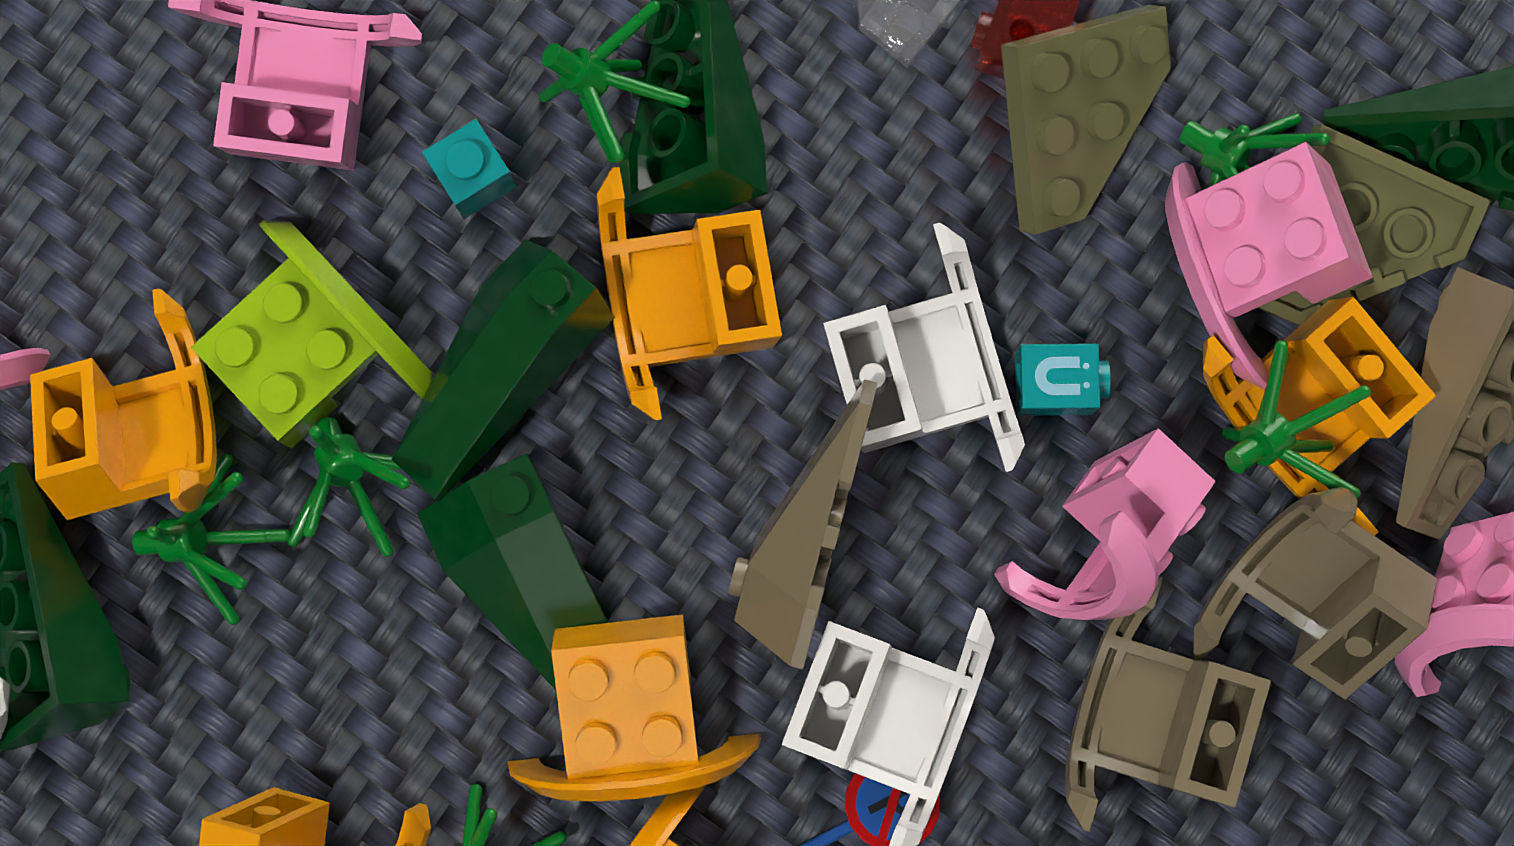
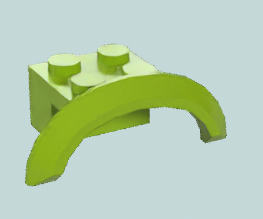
[191,220,432,449]

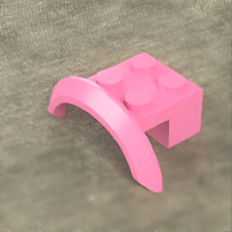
[168,0,422,171]
[1165,142,1373,390]
[994,428,1216,620]
[1395,512,1514,697]

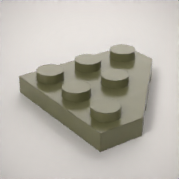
[1001,5,1171,235]
[1258,124,1490,325]

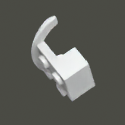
[823,223,1025,472]
[782,608,995,846]

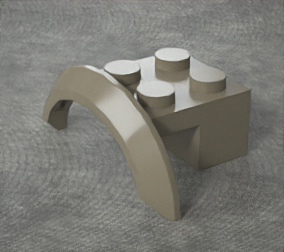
[1193,487,1437,699]
[1065,577,1271,832]

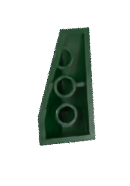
[620,0,767,214]
[1324,66,1514,211]
[392,240,615,503]
[417,453,609,690]
[0,462,131,751]

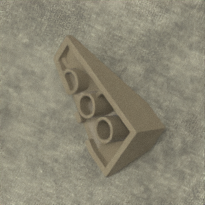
[1396,267,1514,540]
[728,379,877,669]

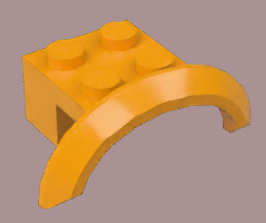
[597,167,782,420]
[30,288,217,520]
[1203,297,1436,536]
[507,614,761,802]
[199,787,431,846]

